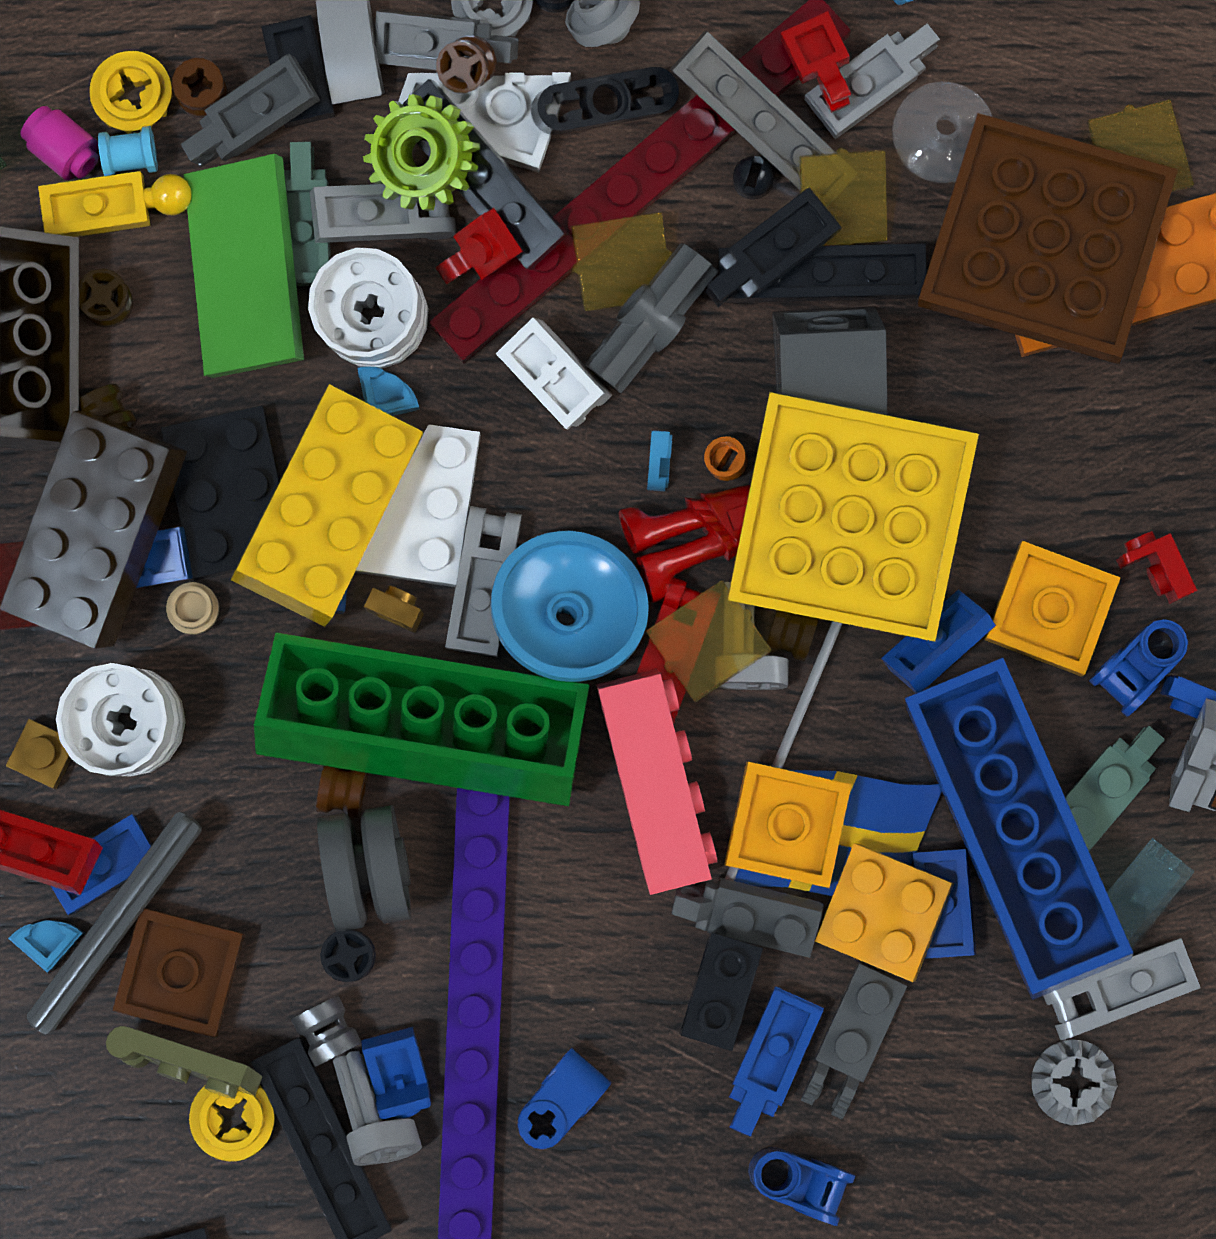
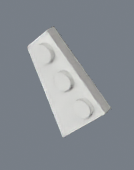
[398,72,571,173]
[355,425,481,587]

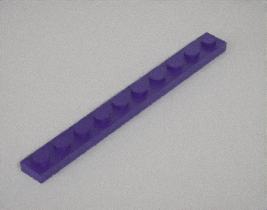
[438,788,510,1239]

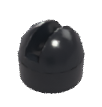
[733,156,774,200]

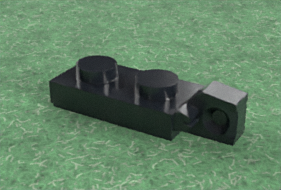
[705,187,842,308]

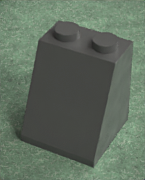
[772,307,887,415]

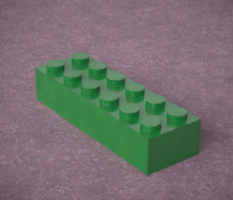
[254,633,589,806]

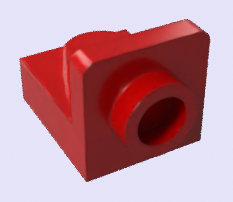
[1116,531,1197,604]

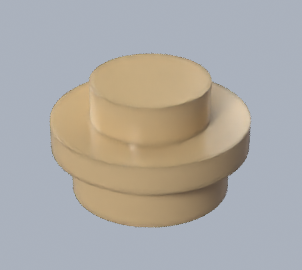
[166,582,219,635]

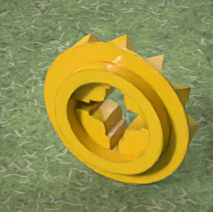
[90,51,173,134]
[189,1085,275,1161]

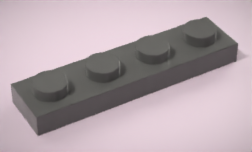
[670,30,857,207]

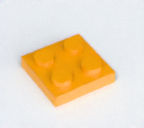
[984,541,1120,677]
[724,762,852,888]
[815,843,954,982]

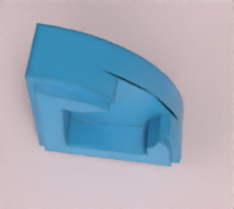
[357,367,420,416]
[647,431,672,491]
[8,920,85,973]

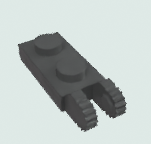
[801,963,907,1120]

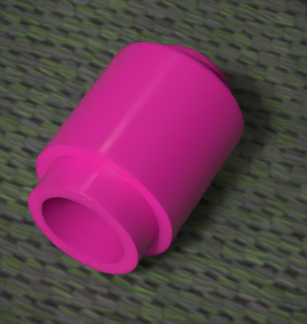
[21,106,99,181]

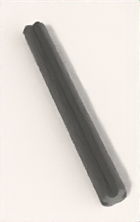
[27,811,202,1035]

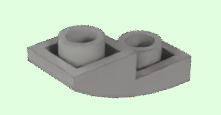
[316,0,385,104]

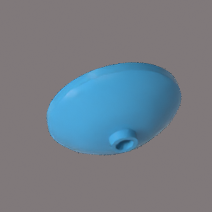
[490,531,649,682]

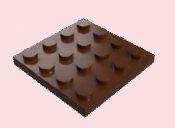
[918,113,1178,364]

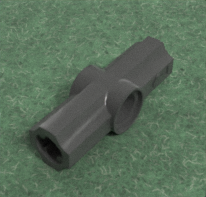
[584,243,718,393]

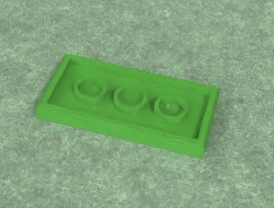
[184,154,304,378]

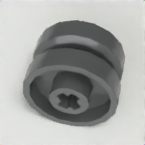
[317,805,412,932]

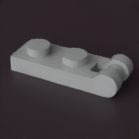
[309,184,457,243]
[445,506,522,658]
[1043,938,1201,1040]

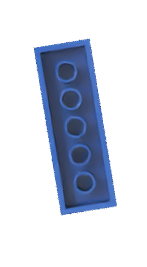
[905,658,1133,1000]

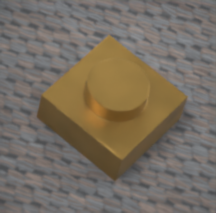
[364,585,424,633]
[6,719,71,789]

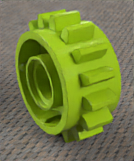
[363,94,480,211]

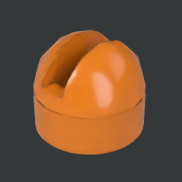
[704,436,748,481]

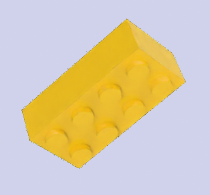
[231,384,423,627]

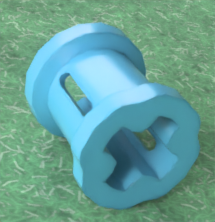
[98,126,158,176]

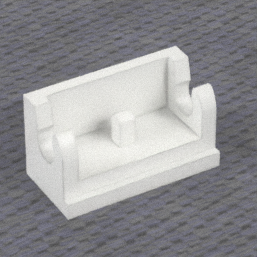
[496,317,612,430]

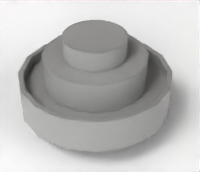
[565,0,640,47]

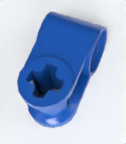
[1089,619,1188,717]
[517,1048,612,1149]
[748,1147,856,1226]

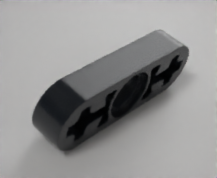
[531,67,679,135]

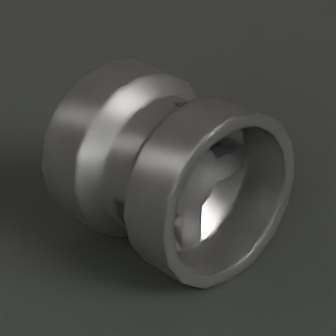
[291,996,361,1067]

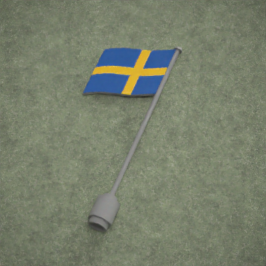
[718,621,942,896]

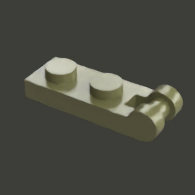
[106,1026,262,1099]

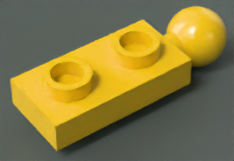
[38,171,192,237]

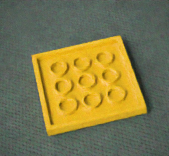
[728,392,979,641]

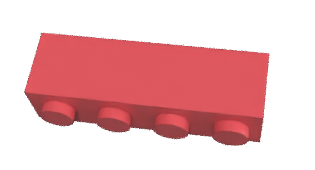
[596,669,718,895]

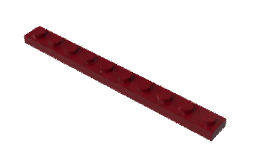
[429,0,851,364]

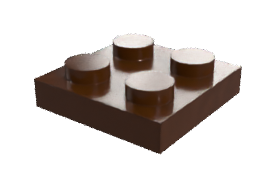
[112,908,245,1037]

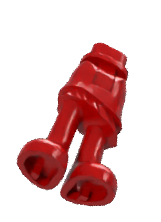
[618,485,750,603]

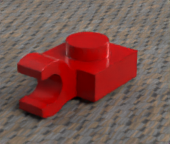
[780,11,851,113]
[435,208,523,285]

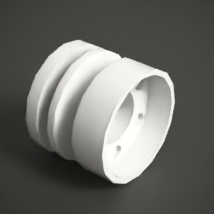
[308,248,429,369]
[56,663,186,777]

